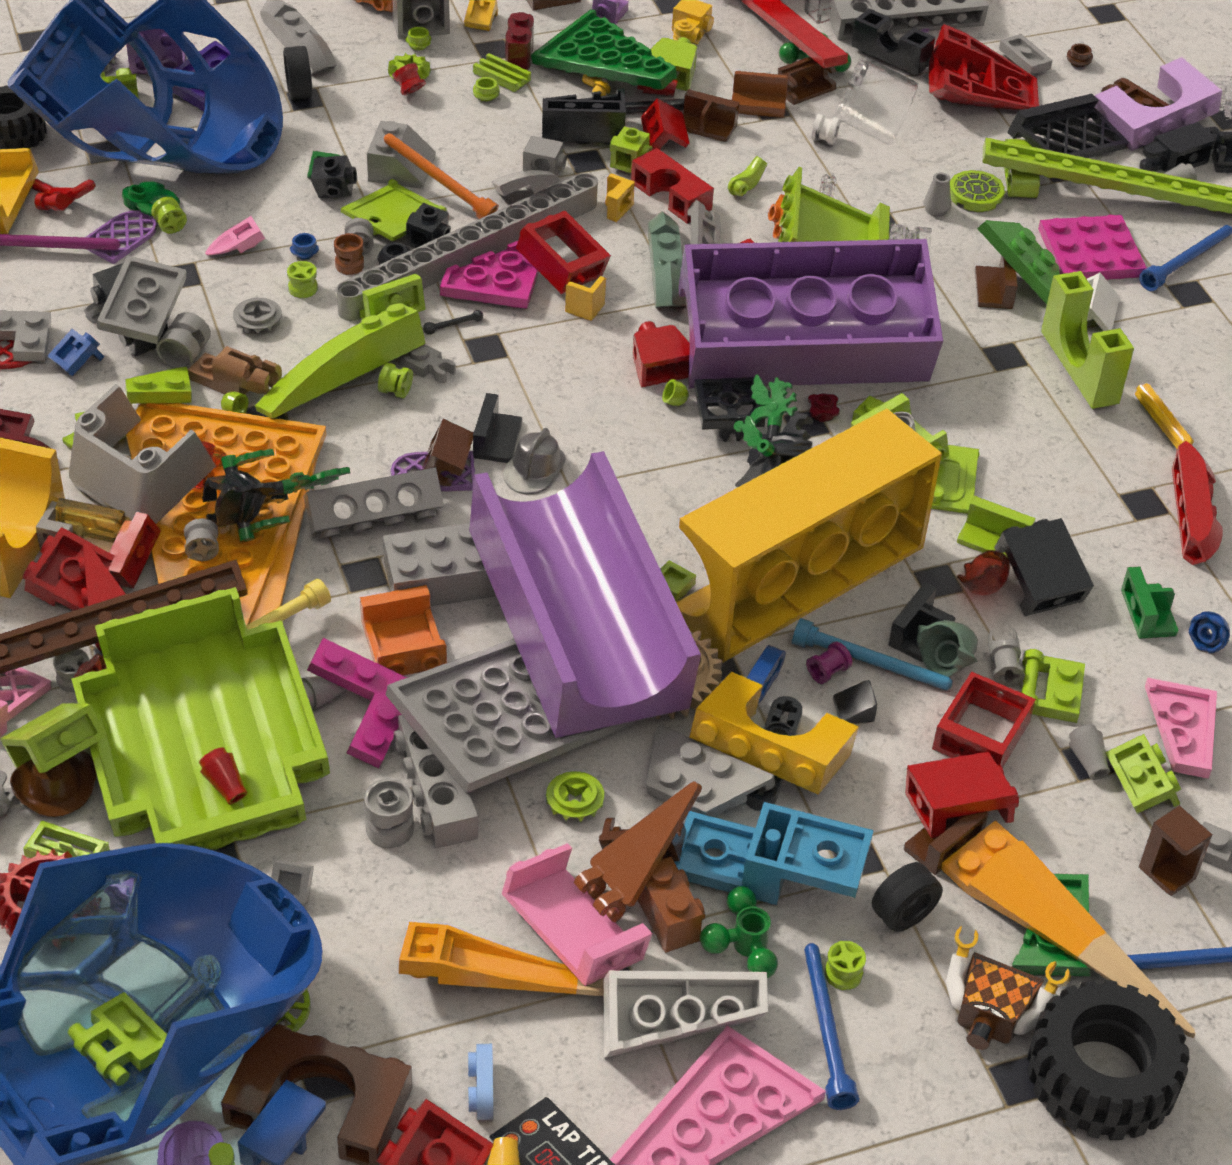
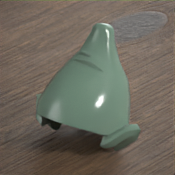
[917,620,978,676]

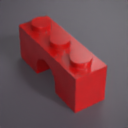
[631,148,714,224]

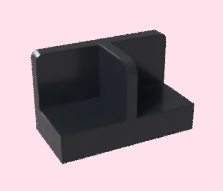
[888,582,956,662]

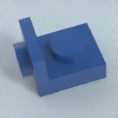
[47,328,105,376]

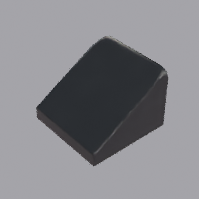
[833,680,877,724]

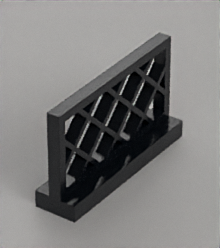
[1007,93,1129,158]

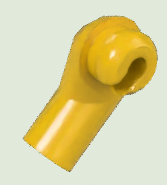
[582,74,611,96]

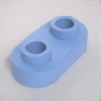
[468,1043,493,1120]

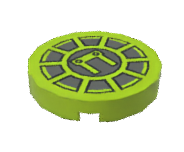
[950,170,1005,212]

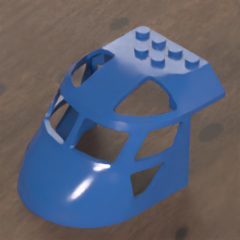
[7,0,283,174]

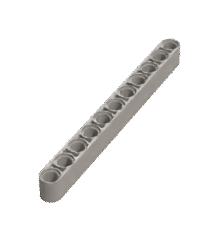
[336,173,598,321]

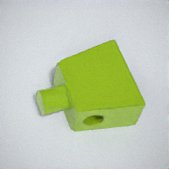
[651,37,697,91]

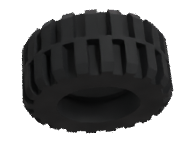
[1027,980,1190,1140]

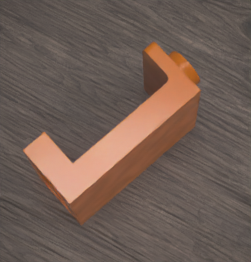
[360,585,447,676]

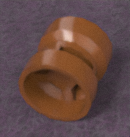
[334,233,364,275]

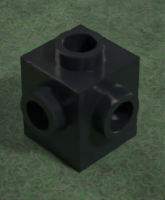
[310,155,357,198]
[406,203,451,248]

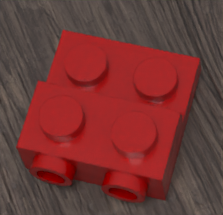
[22,527,115,611]
[376,1099,493,1165]

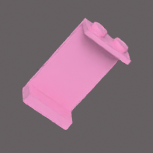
[502,843,653,986]

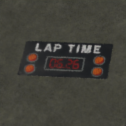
[489,1097,615,1165]

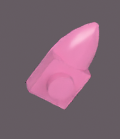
[205,216,265,255]

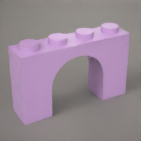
[1095,57,1222,151]

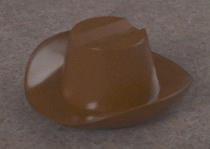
[10,751,96,817]

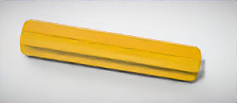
[1135,383,1194,449]

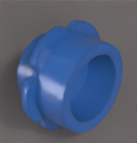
[290,233,319,260]

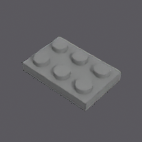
[97,255,186,344]

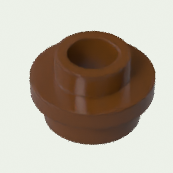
[1066,43,1093,67]

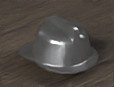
[503,428,566,494]

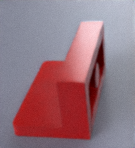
[641,98,690,150]
[108,512,161,589]

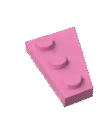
[1145,678,1217,779]

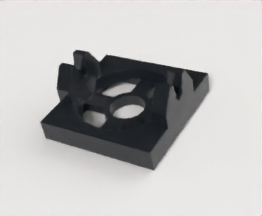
[694,377,765,442]

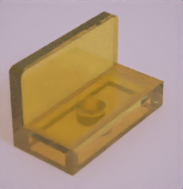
[55,498,126,543]

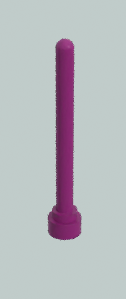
[0,234,120,250]

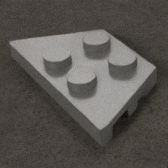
[646,725,775,817]

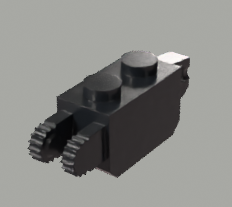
[1139,122,1219,173]

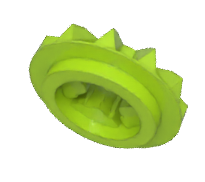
[388,53,431,79]
[546,771,604,822]

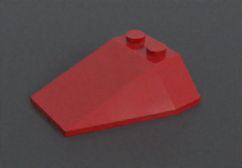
[929,24,1039,111]

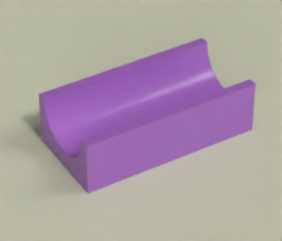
[678,239,943,388]
[469,451,701,738]

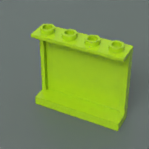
[778,167,890,242]

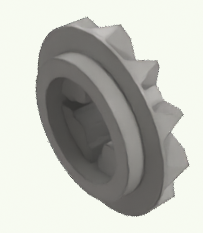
[233,298,282,335]

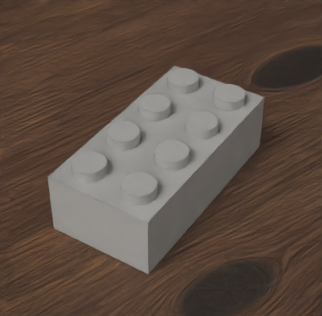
[383,523,496,606]

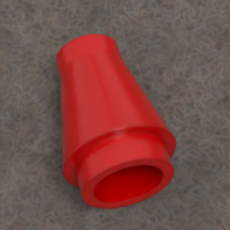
[199,747,248,805]

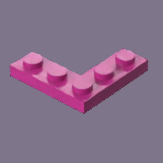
[307,638,407,769]

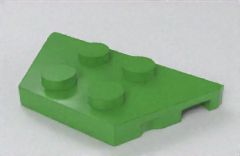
[977,220,1060,304]

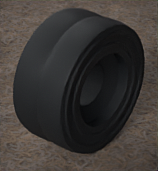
[871,862,943,932]

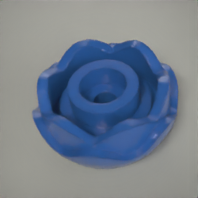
[1189,611,1230,653]

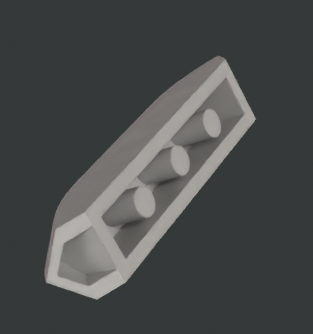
[260,0,337,75]

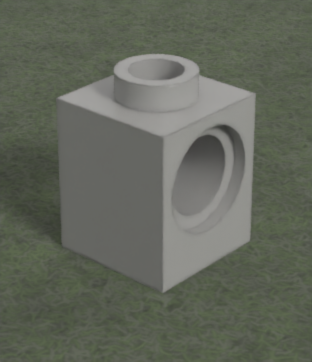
[523,136,567,175]

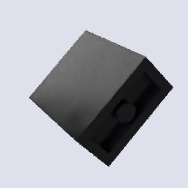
[994,518,1094,617]

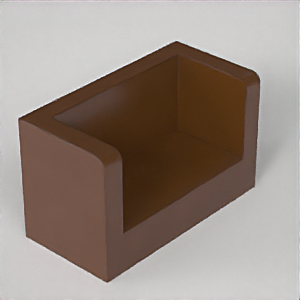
[1138,805,1213,896]

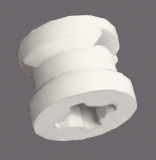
[812,113,841,145]

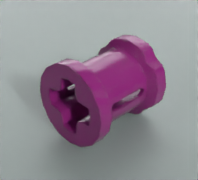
[806,641,852,685]

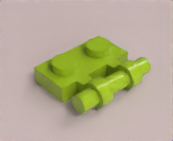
[67,992,167,1086]

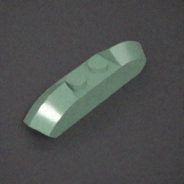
[647,211,686,308]

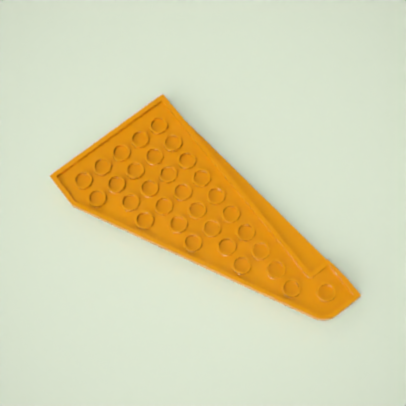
[126,403,326,625]

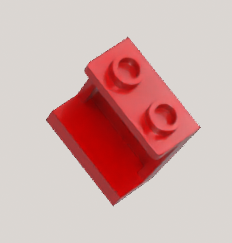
[905,752,1019,838]

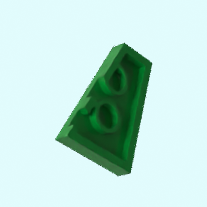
[1012,873,1090,976]

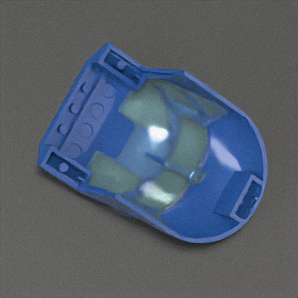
[0,843,323,1165]

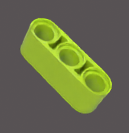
[1004,139,1040,198]

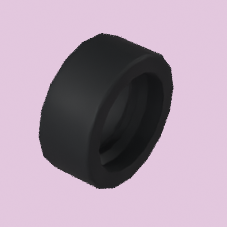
[283,46,312,100]

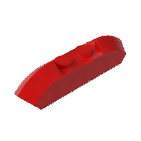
[1172,441,1223,565]

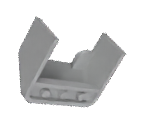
[69,384,216,524]

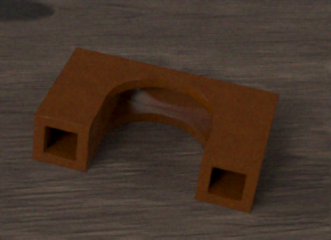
[221,1024,413,1165]

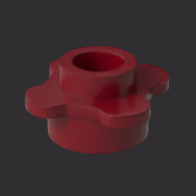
[808,393,840,422]

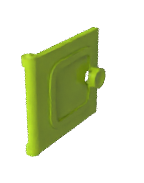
[341,179,447,241]
[931,445,980,514]

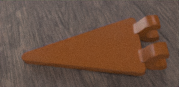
[573,781,702,923]

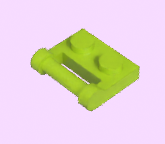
[1022,649,1085,723]

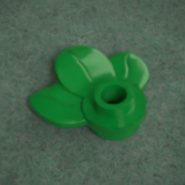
[122,181,180,216]

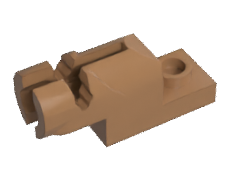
[188,346,282,395]

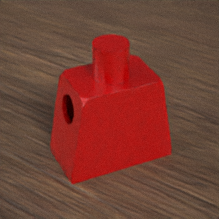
[632,321,690,388]

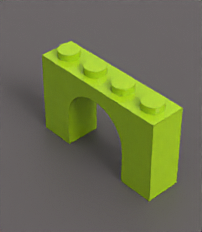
[1041,271,1134,409]

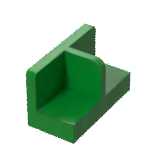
[1121,566,1178,639]

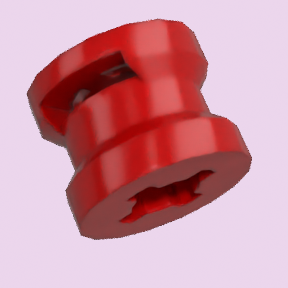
[392,63,426,96]

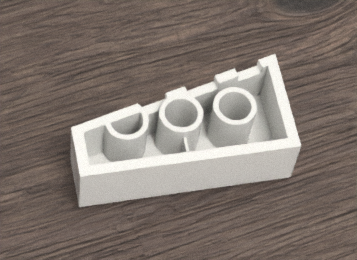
[603,970,768,1058]

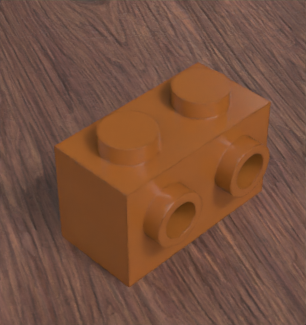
[637,857,705,953]

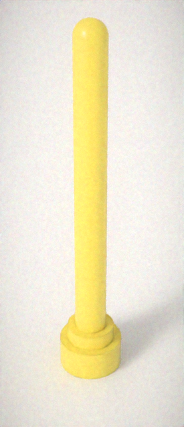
[246,579,331,630]

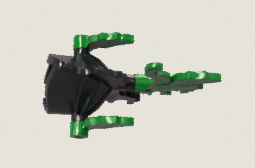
[734,374,814,488]
[202,449,351,542]

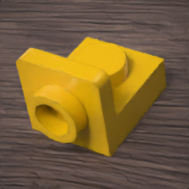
[464,0,499,31]
[605,173,634,222]

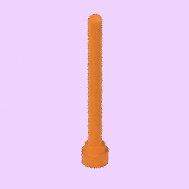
[384,133,499,219]

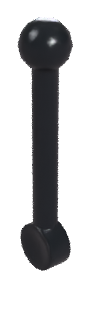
[423,310,484,334]

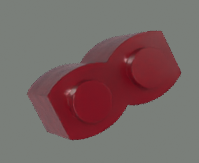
[505,12,534,70]

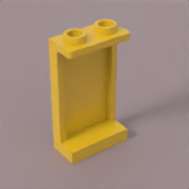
[0,148,39,234]

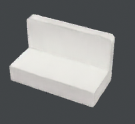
[1087,273,1120,331]

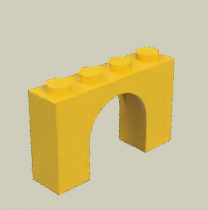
[689,672,859,795]

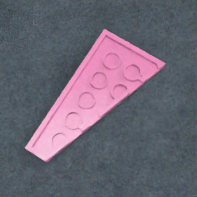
[610,1025,826,1165]

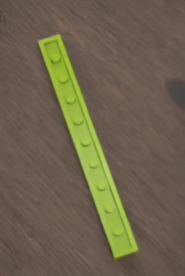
[982,138,1232,214]

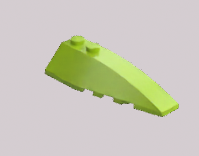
[255,303,426,419]

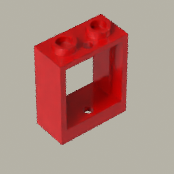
[516,211,611,294]
[932,671,1036,768]

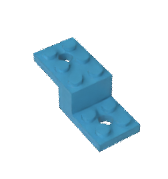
[674,802,874,905]

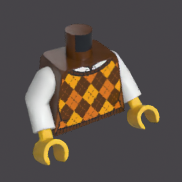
[946,926,1071,1050]

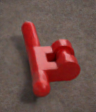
[31,179,96,211]

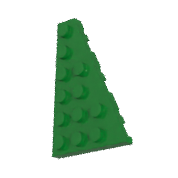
[531,9,677,90]

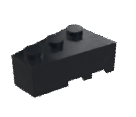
[542,88,626,145]

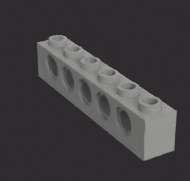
[829,0,989,40]

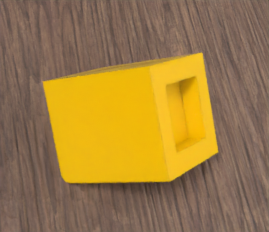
[565,276,606,321]

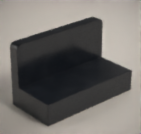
[473,393,522,463]

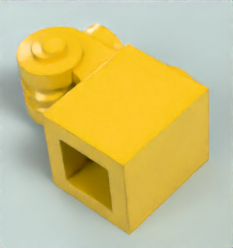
[672,0,714,44]

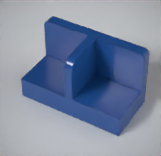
[237,1080,326,1165]

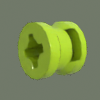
[151,197,187,234]
[287,261,318,298]
[378,362,413,399]
[824,941,866,990]

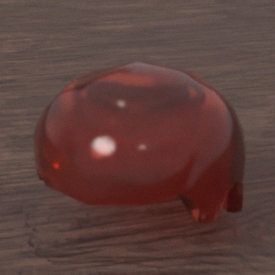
[957,550,1011,596]

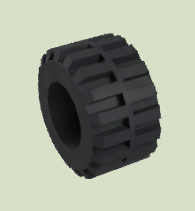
[0,85,47,149]

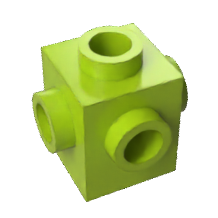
[610,126,652,173]

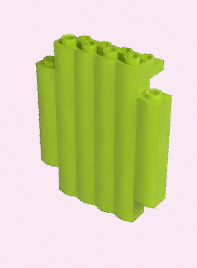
[71,587,330,850]

